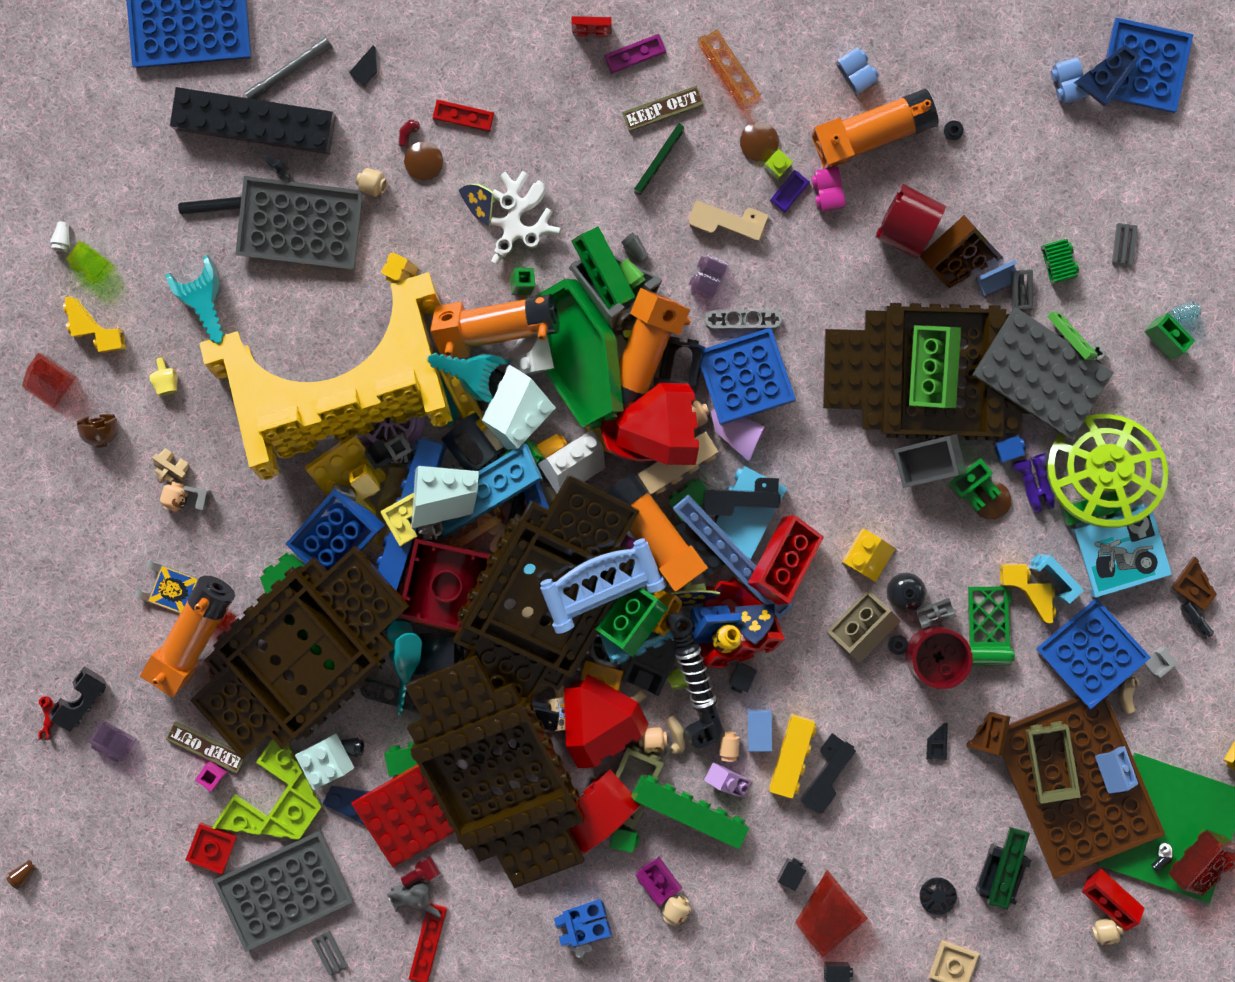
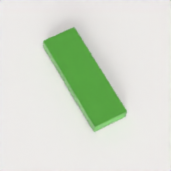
[1047,312,1098,360]

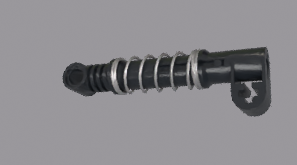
[666,612,725,749]

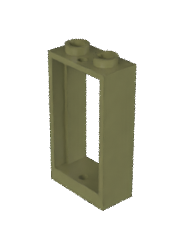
[1025,721,1081,803]
[615,744,663,829]

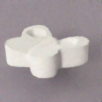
[568,944,592,958]

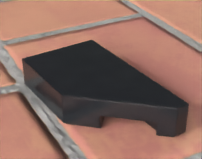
[349,45,378,87]
[926,723,948,760]

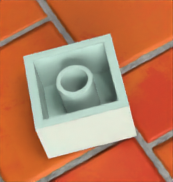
[295,733,354,790]

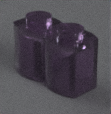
[688,253,728,301]
[88,720,137,762]

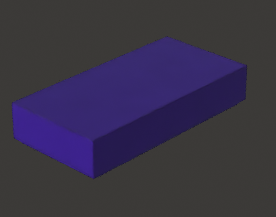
[769,170,810,213]

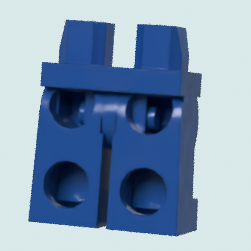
[554,899,613,948]

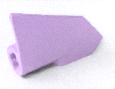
[711,409,765,461]

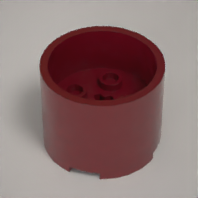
[875,184,946,259]
[906,625,973,689]

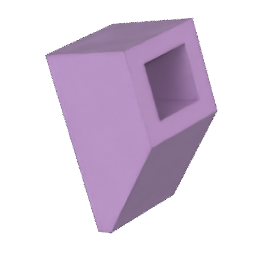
[704,763,752,798]

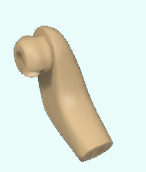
[1118,676,1139,714]
[666,715,685,755]

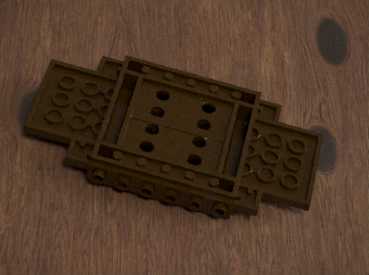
[823,303,1064,441]
[453,474,639,703]
[190,546,409,759]
[405,655,585,888]

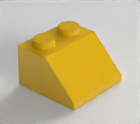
[842,528,896,582]

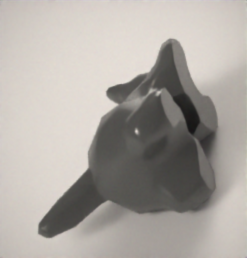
[387,881,441,918]

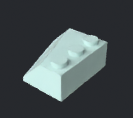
[482,365,556,450]
[411,466,479,529]

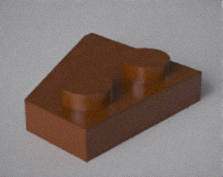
[1171,556,1217,611]
[966,712,1011,756]

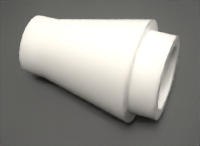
[50,222,70,252]

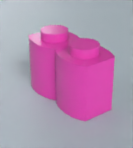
[811,167,846,212]

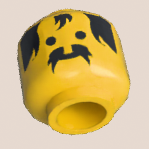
[712,624,742,653]

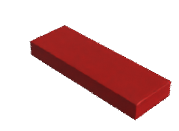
[432,99,495,132]

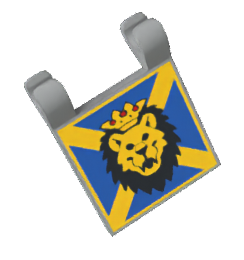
[134,560,199,613]

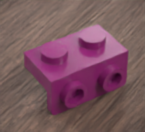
[635,856,682,906]

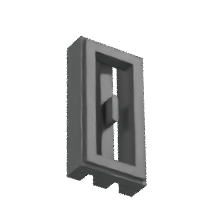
[1112,223,1138,265]
[1011,269,1033,310]
[311,930,347,975]

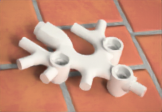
[491,171,560,265]

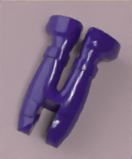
[1012,453,1055,513]

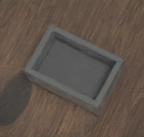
[894,434,966,488]

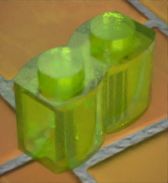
[66,240,115,284]

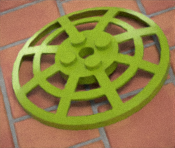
[1047,414,1169,528]

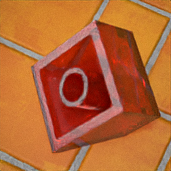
[22,352,77,408]

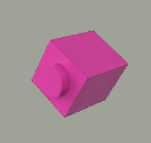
[195,761,227,792]

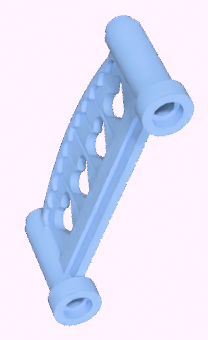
[540,539,667,634]

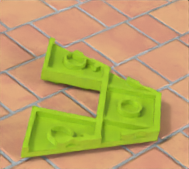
[212,739,323,839]

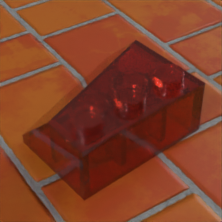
[1168,830,1235,896]
[795,869,868,957]

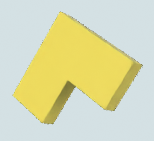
[380,493,418,546]

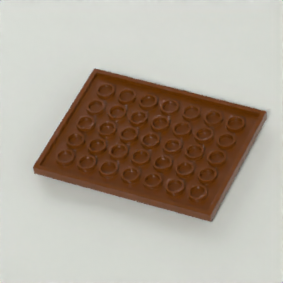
[1002,696,1165,879]

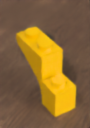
[63,297,126,353]
[349,463,380,516]
[999,564,1056,623]

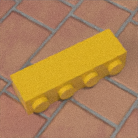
[769,714,817,799]

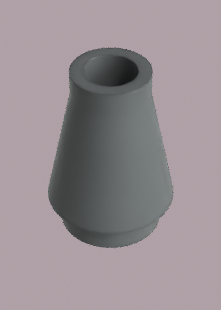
[621,232,649,262]

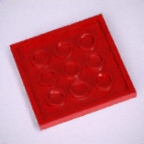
[352,764,455,868]

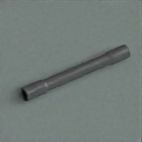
[244,36,333,99]

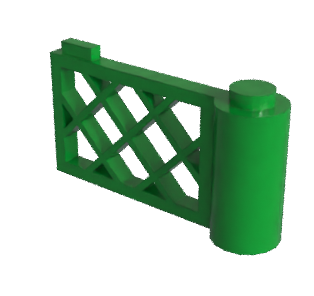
[968,586,1015,666]

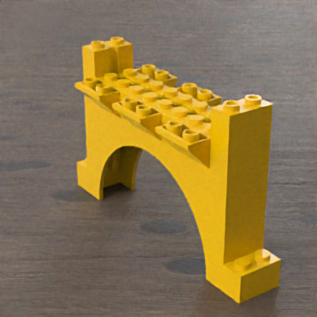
[200,272,453,480]

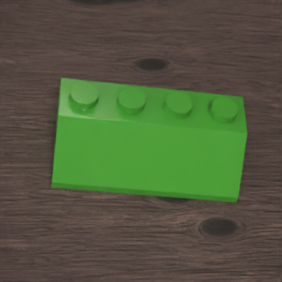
[909,325,961,408]

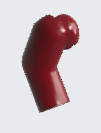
[398,120,420,147]

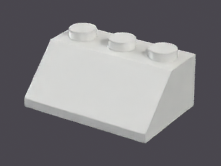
[538,430,605,493]

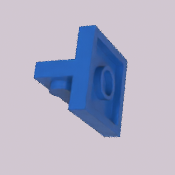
[690,605,742,643]

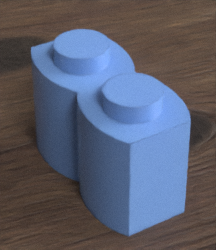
[836,47,879,96]
[1051,57,1089,105]

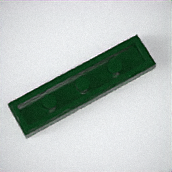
[634,123,685,195]
[987,826,1030,910]

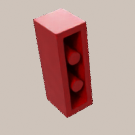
[1082,868,1145,931]

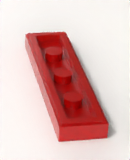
[408,903,448,982]

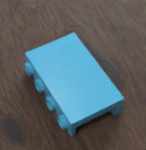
[715,466,787,559]

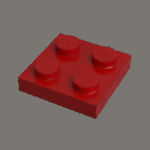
[571,16,612,37]
[185,822,238,875]

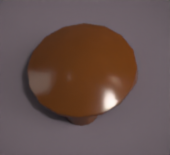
[740,122,779,162]
[404,141,443,181]
[975,481,1011,520]

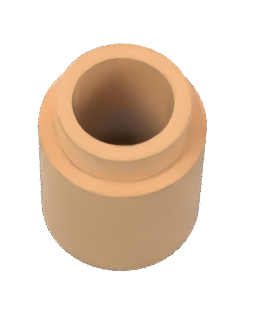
[719,731,740,762]

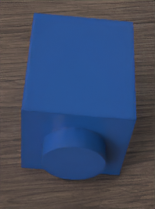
[993,436,1026,462]

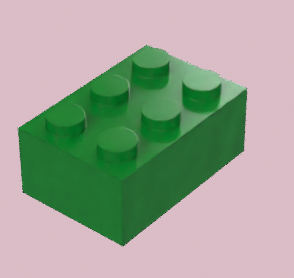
[595,588,669,657]

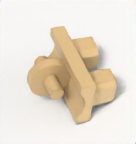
[152,448,189,483]

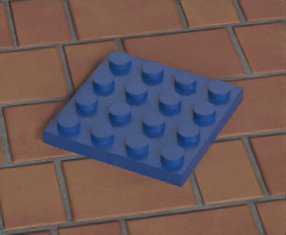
[1106,17,1194,113]
[701,328,796,425]
[1036,598,1151,710]

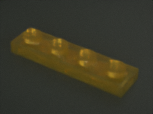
[370,466,409,546]

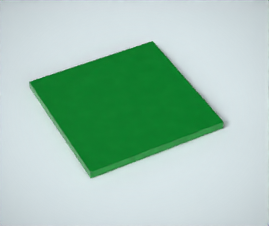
[1096,752,1235,903]

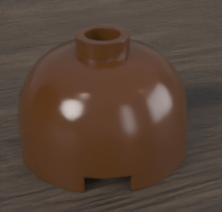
[77,414,118,448]

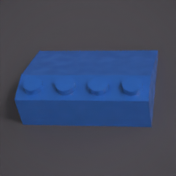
[285,489,385,571]

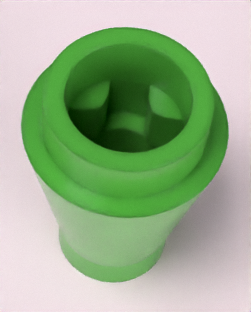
[619,258,646,289]

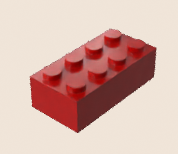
[747,515,824,605]

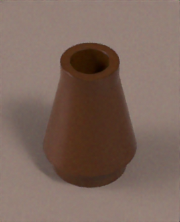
[6,860,37,889]

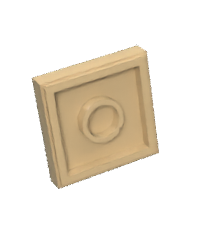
[928,940,979,982]

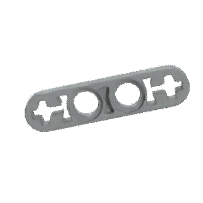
[705,310,782,329]

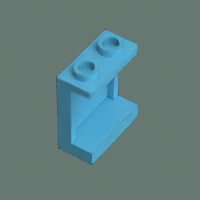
[1028,554,1084,604]

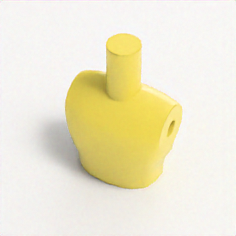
[150,358,178,396]

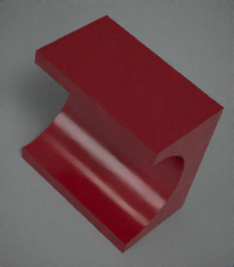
[398,537,492,631]

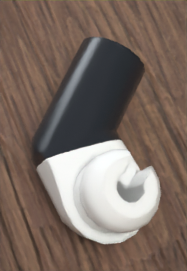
[1151,843,1172,872]

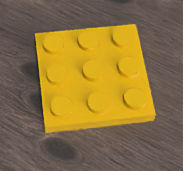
[305,433,388,496]

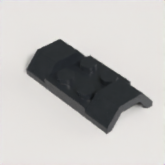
[623,621,681,696]

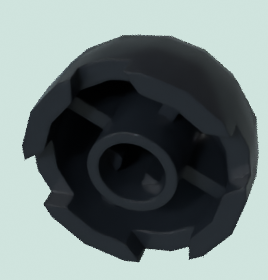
[886,572,926,612]

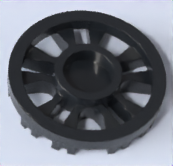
[919,877,957,915]

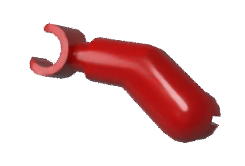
[37,696,54,740]

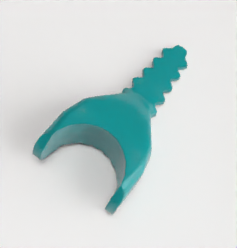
[165,255,224,344]
[427,352,511,404]
[387,620,422,716]

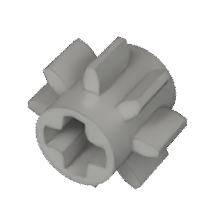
[1088,341,1108,364]
[418,522,443,540]

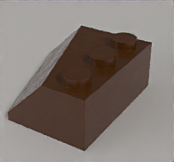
[920,215,1003,288]

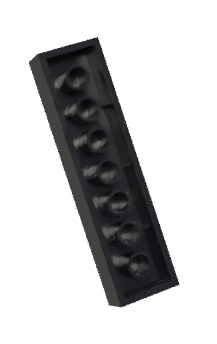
[170,87,336,155]

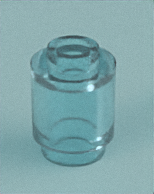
[1169,301,1201,325]

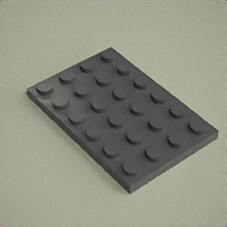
[235,176,363,270]
[972,308,1114,440]
[212,830,354,952]

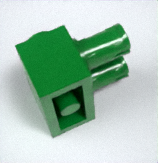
[948,458,1002,512]

